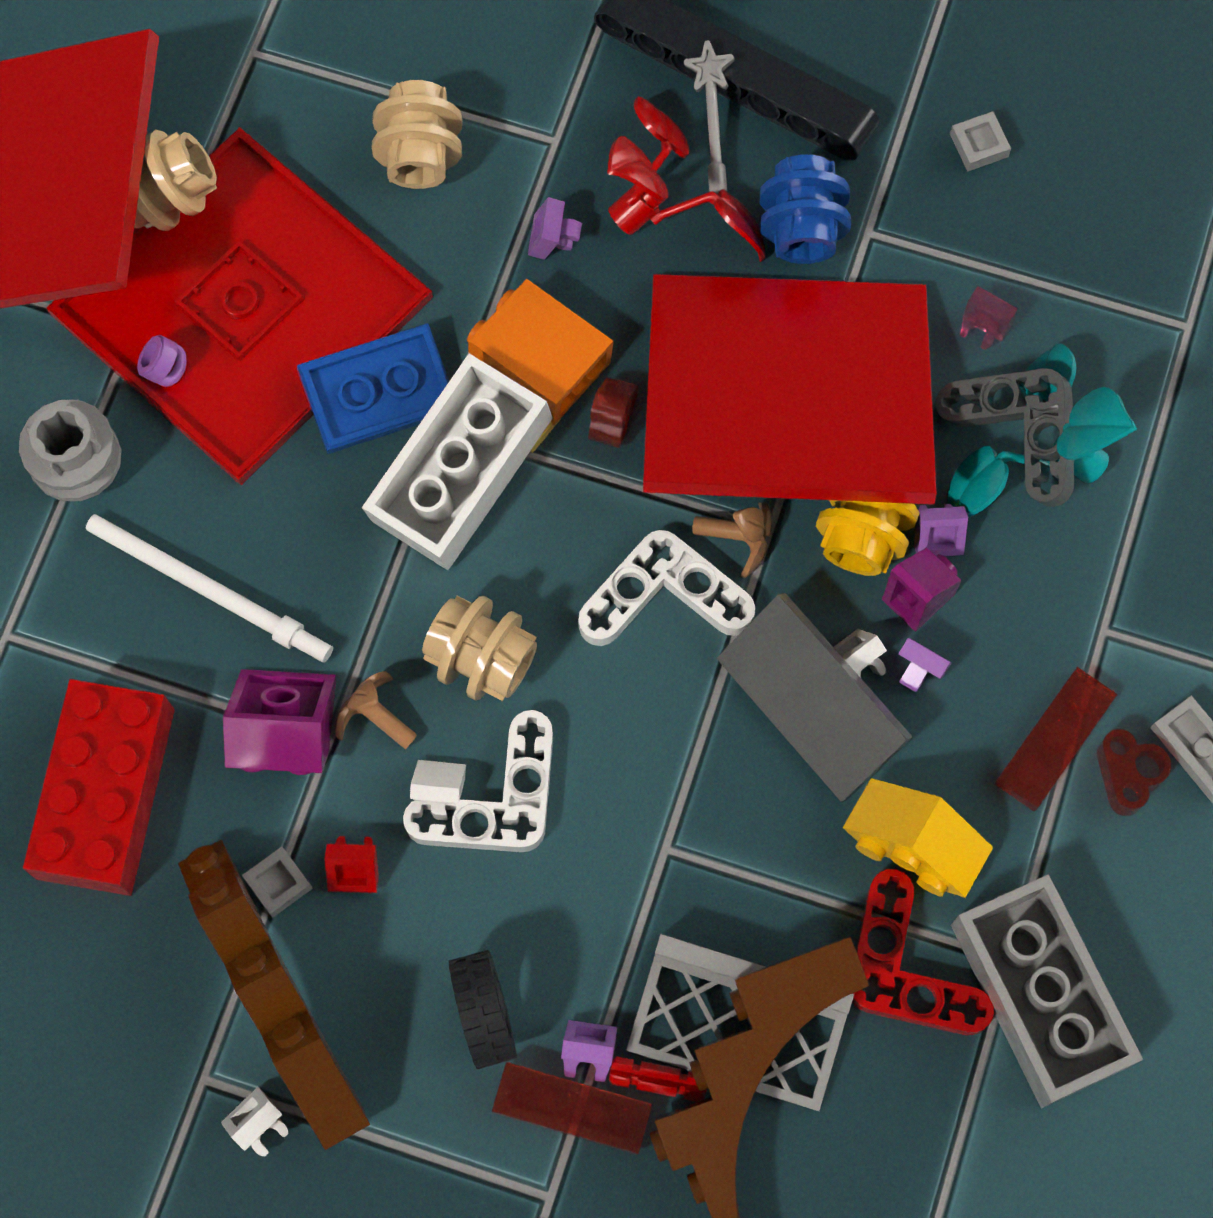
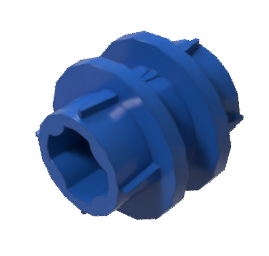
[759,155,851,264]

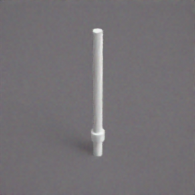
[86,514,333,663]

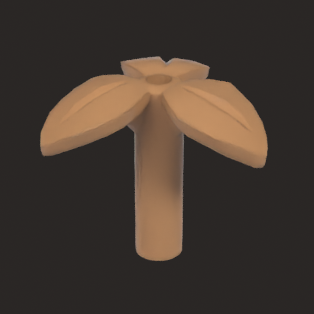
[692,501,772,578]
[335,671,417,749]

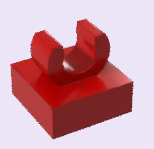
[324,836,379,893]

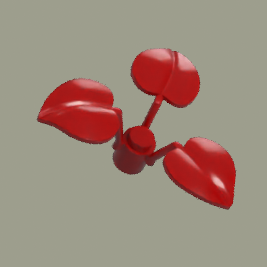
[607,96,765,262]

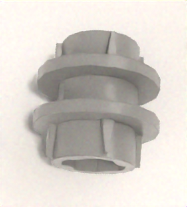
[19,400,121,501]

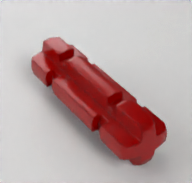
[609,1057,707,1102]

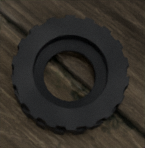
[449,950,517,1069]

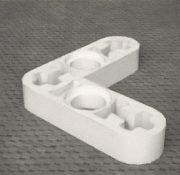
[578,530,755,646]
[403,710,553,852]

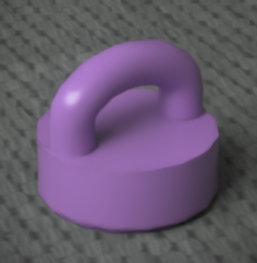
[137,334,187,387]

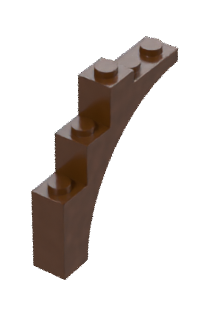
[178,839,370,1150]
[650,936,869,1218]

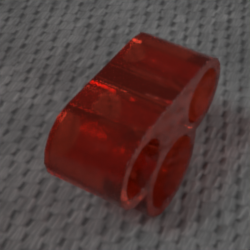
[588,377,639,448]
[1097,729,1171,816]

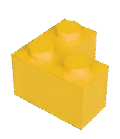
[842,778,993,898]

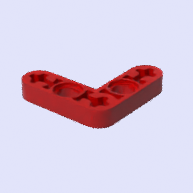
[852,869,994,1035]

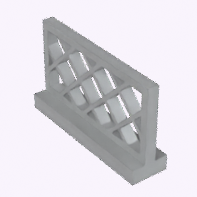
[626,934,854,1111]

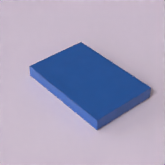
[297,323,449,455]

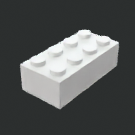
[362,353,553,570]

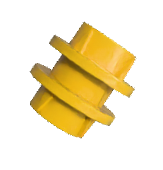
[816,500,920,576]

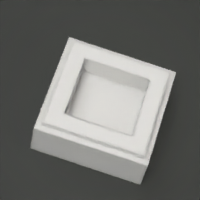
[410,760,466,804]

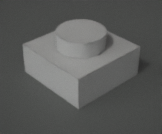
[950,111,1011,172]
[242,846,313,918]

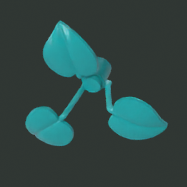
[947,343,1137,518]

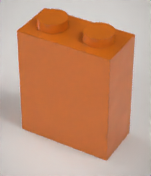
[467,279,614,425]

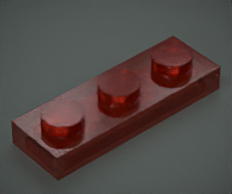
[995,667,1117,812]
[492,1062,652,1155]

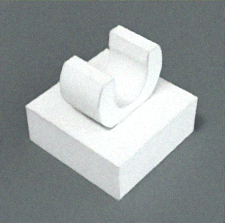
[834,629,887,678]
[221,1087,289,1157]

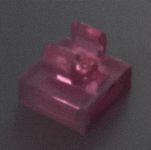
[960,286,1018,350]

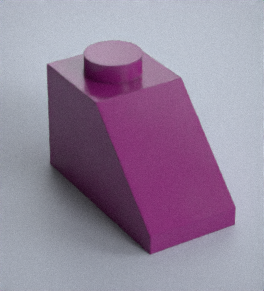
[882,547,961,632]

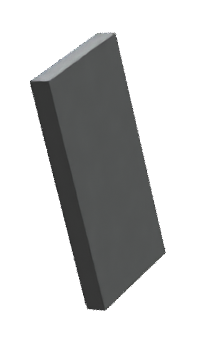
[716,593,913,802]

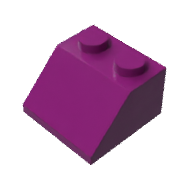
[223,669,336,775]

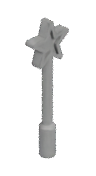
[684,40,735,193]

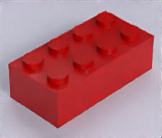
[23,679,175,896]

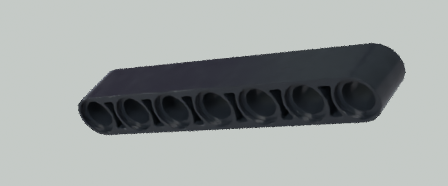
[594,0,880,161]

